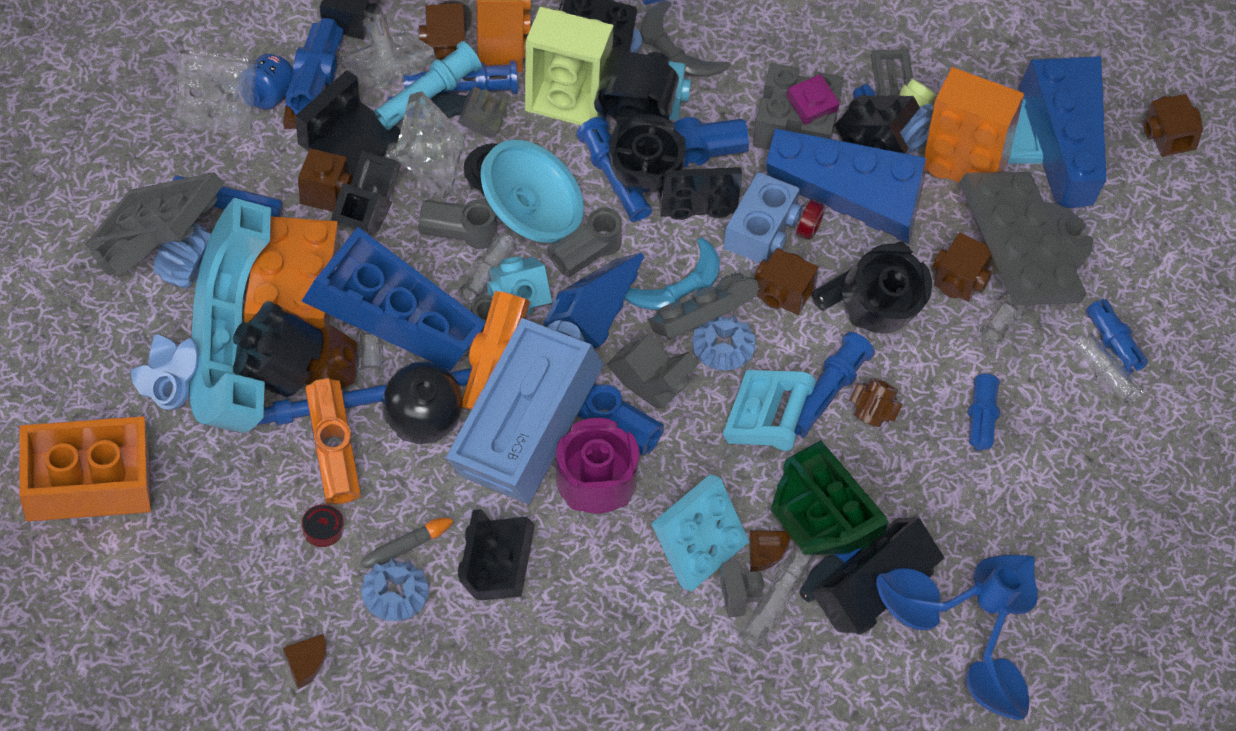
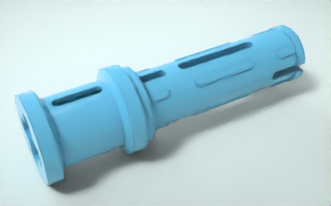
[374,41,482,130]

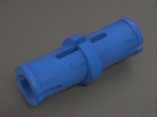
[1086,299,1148,375]

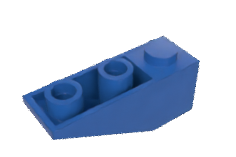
[543,253,644,348]

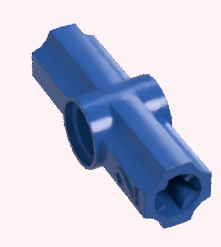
[286,18,344,114]
[674,117,749,167]
[577,383,664,456]

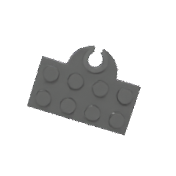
[85,172,225,276]
[959,172,1093,305]

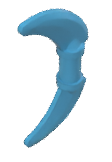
[624,238,720,310]

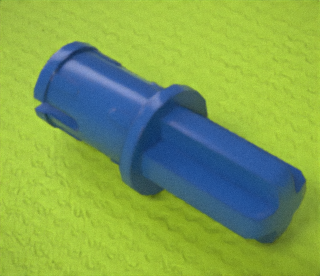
[968,374,1000,451]

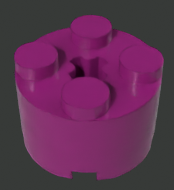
[556,418,639,514]

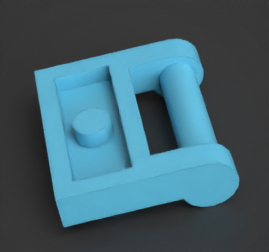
[723,370,816,451]

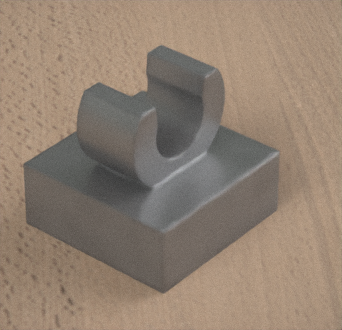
[458,86,507,138]
[720,560,765,618]

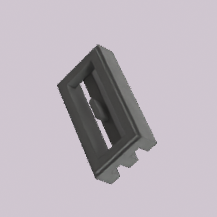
[871,49,913,96]

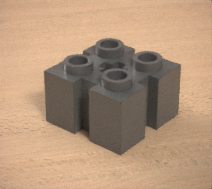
[753,62,844,150]

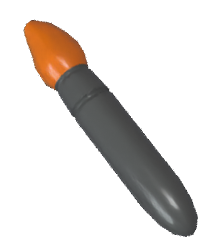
[362,517,453,568]

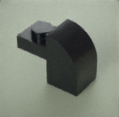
[331,150,401,234]

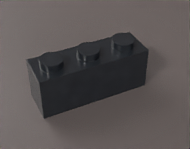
[811,517,945,634]

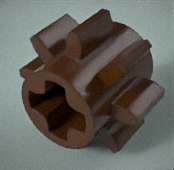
[849,377,903,427]

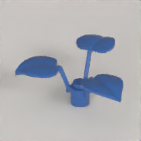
[876,555,1038,720]

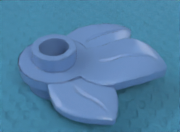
[131,334,199,410]

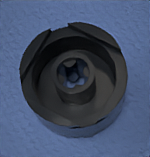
[594,48,679,126]
[842,244,932,333]
[233,301,323,397]

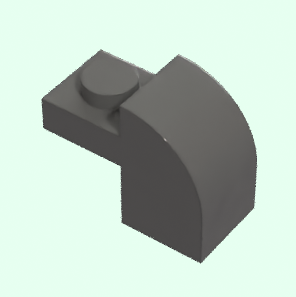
[607,333,699,408]

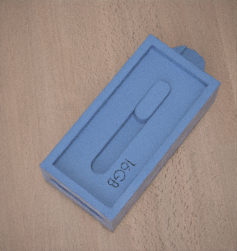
[446,318,604,505]

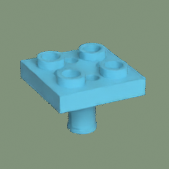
[651,474,749,592]

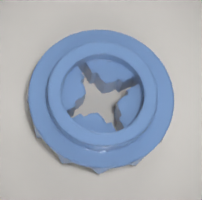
[900,103,934,154]
[692,314,755,370]
[361,558,429,621]

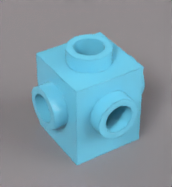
[487,257,552,315]

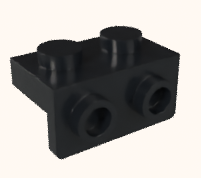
[834,95,920,154]
[458,509,535,600]

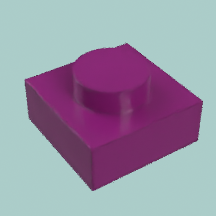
[786,74,840,125]

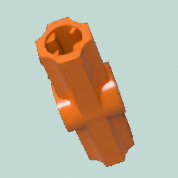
[462,291,530,410]
[305,378,361,505]

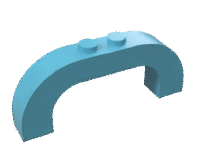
[189,198,271,433]

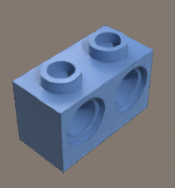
[724,172,802,263]

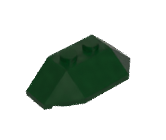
[770,440,889,555]

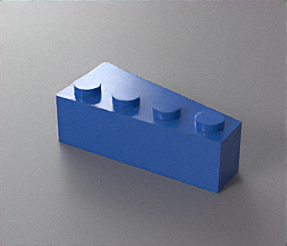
[1019,56,1106,208]
[766,129,926,244]
[301,227,485,371]

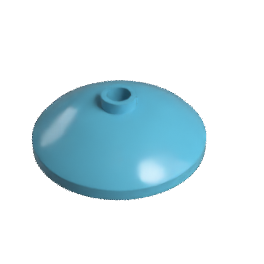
[481,140,584,243]

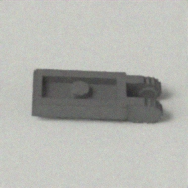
[648,273,760,339]

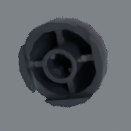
[609,114,686,193]
[382,361,463,444]

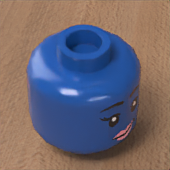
[239,54,293,109]

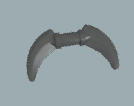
[641,1,731,77]

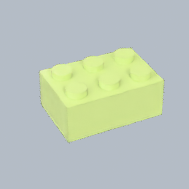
[525,7,613,125]

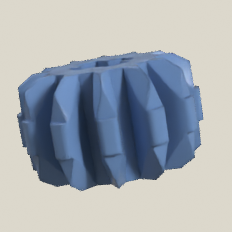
[154,222,211,289]

